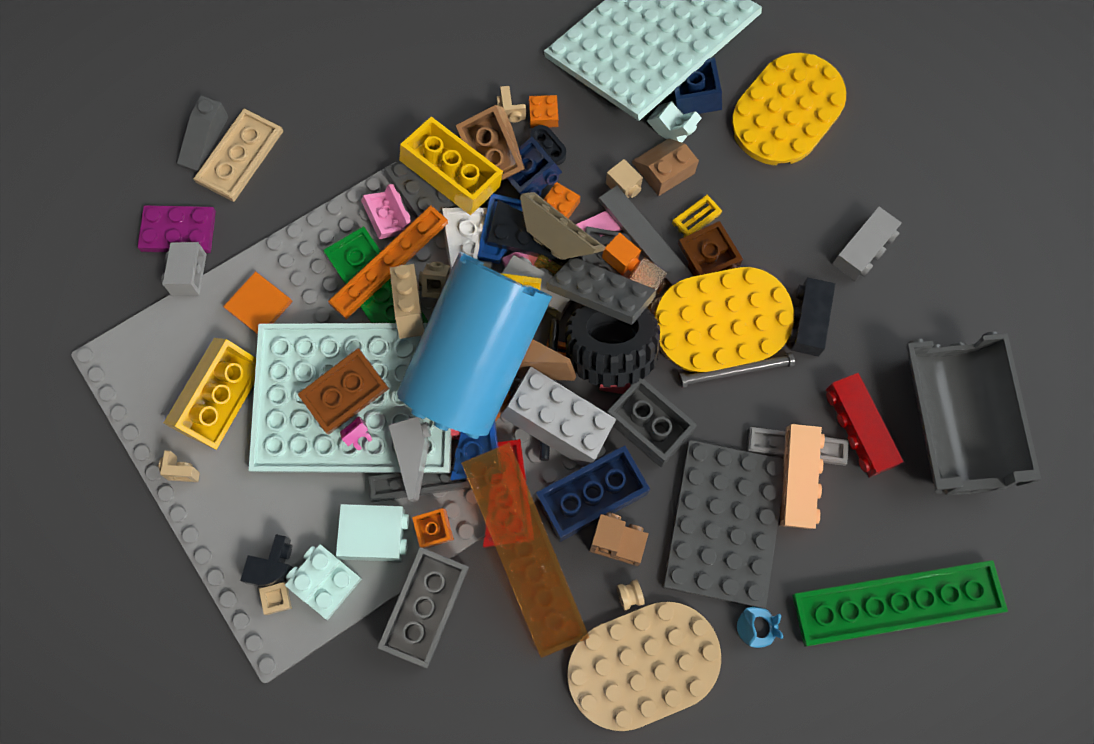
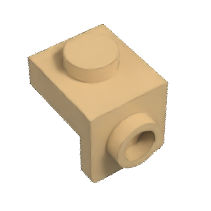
[497,86,526,123]

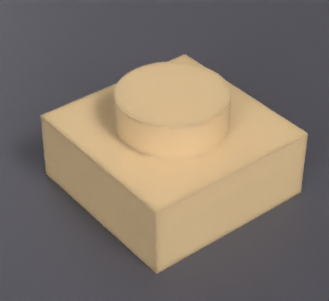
[259,582,292,615]

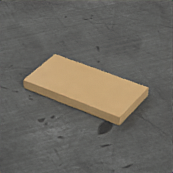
[193,109,283,202]

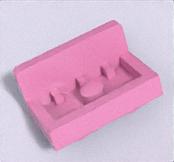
[361,184,411,239]

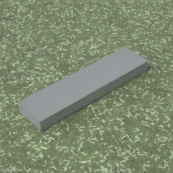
[747,427,848,466]

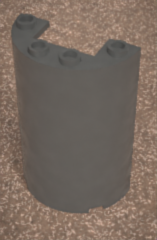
[906,331,1041,495]

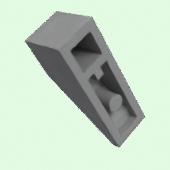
[389,417,431,502]

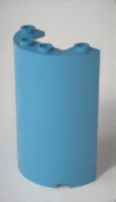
[397,252,552,439]

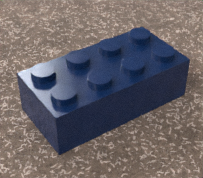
[536,446,650,542]

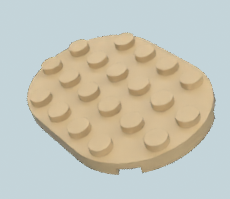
[567,602,721,731]

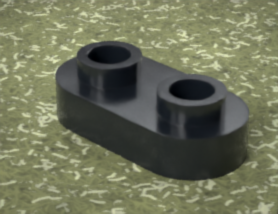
[530,125,566,165]

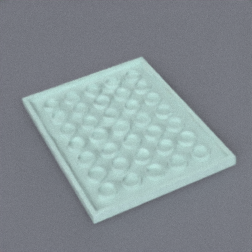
[544,0,762,121]
[249,323,452,473]

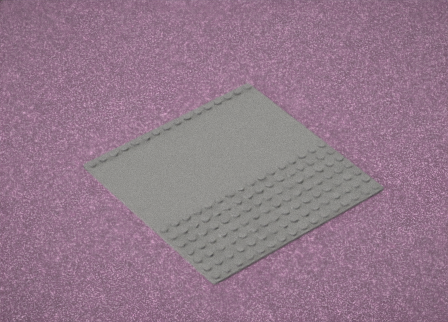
[71,162,606,683]

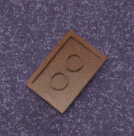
[298,348,390,435]

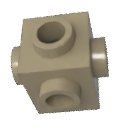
[419,262,450,298]

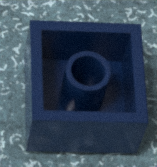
[673,57,722,115]

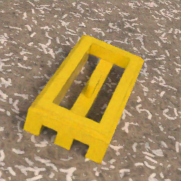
[672,195,722,237]

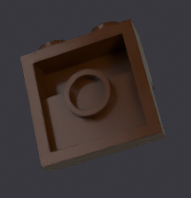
[678,221,743,276]

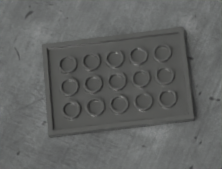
[663,440,784,609]

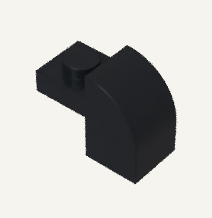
[240,534,294,588]

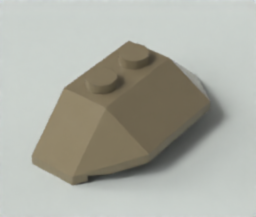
[520,192,606,259]

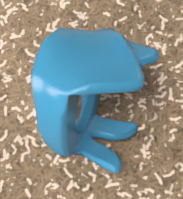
[737,607,783,648]

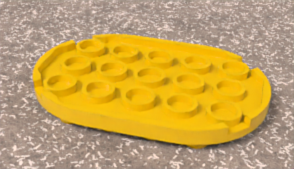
[731,53,846,165]
[654,267,794,373]

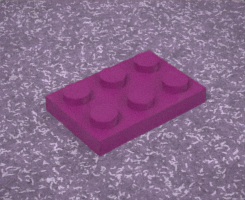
[138,205,216,253]

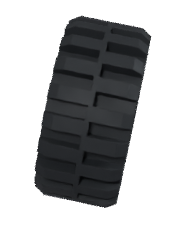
[565,305,660,388]

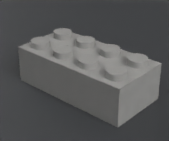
[500,367,616,467]

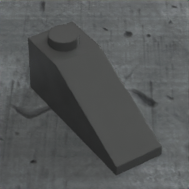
[177,96,229,172]

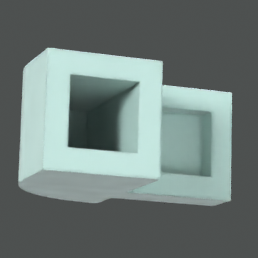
[647,101,701,142]

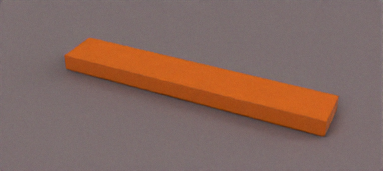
[328,205,448,319]

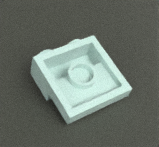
[285,544,362,620]

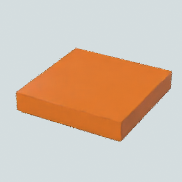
[223,271,293,335]

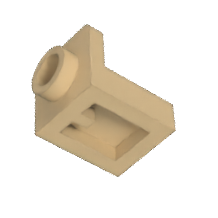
[159,450,200,482]

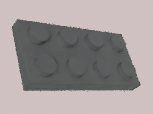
[547,257,656,325]

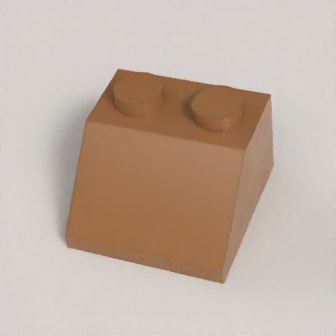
[632,139,699,196]

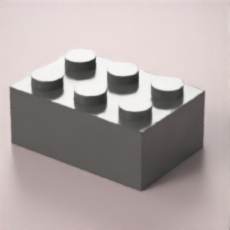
[607,378,697,467]

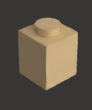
[606,159,643,198]

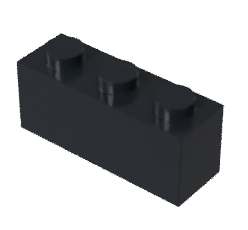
[789,277,836,357]

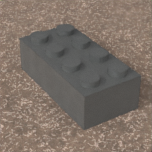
[377,547,469,668]

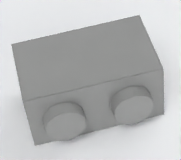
[161,242,207,296]

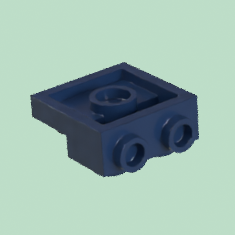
[507,137,562,196]

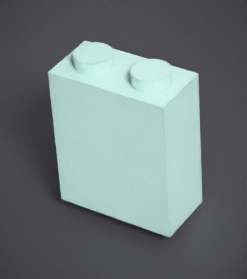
[336,504,409,562]

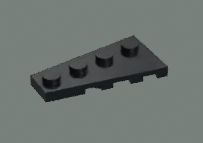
[487,200,581,264]

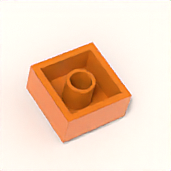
[529,95,559,128]
[544,182,580,219]
[412,508,454,549]

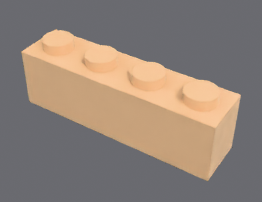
[779,424,825,529]

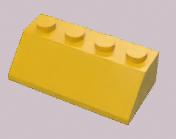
[163,338,256,450]

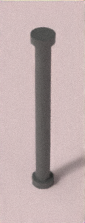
[679,352,795,388]

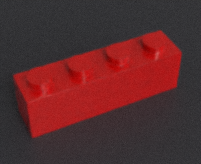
[826,373,904,478]

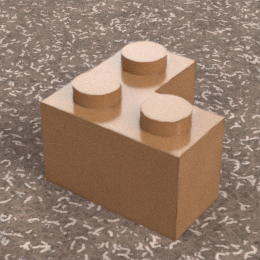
[589,513,649,566]

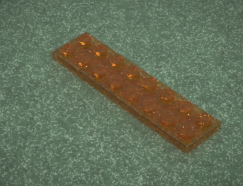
[462,443,590,658]

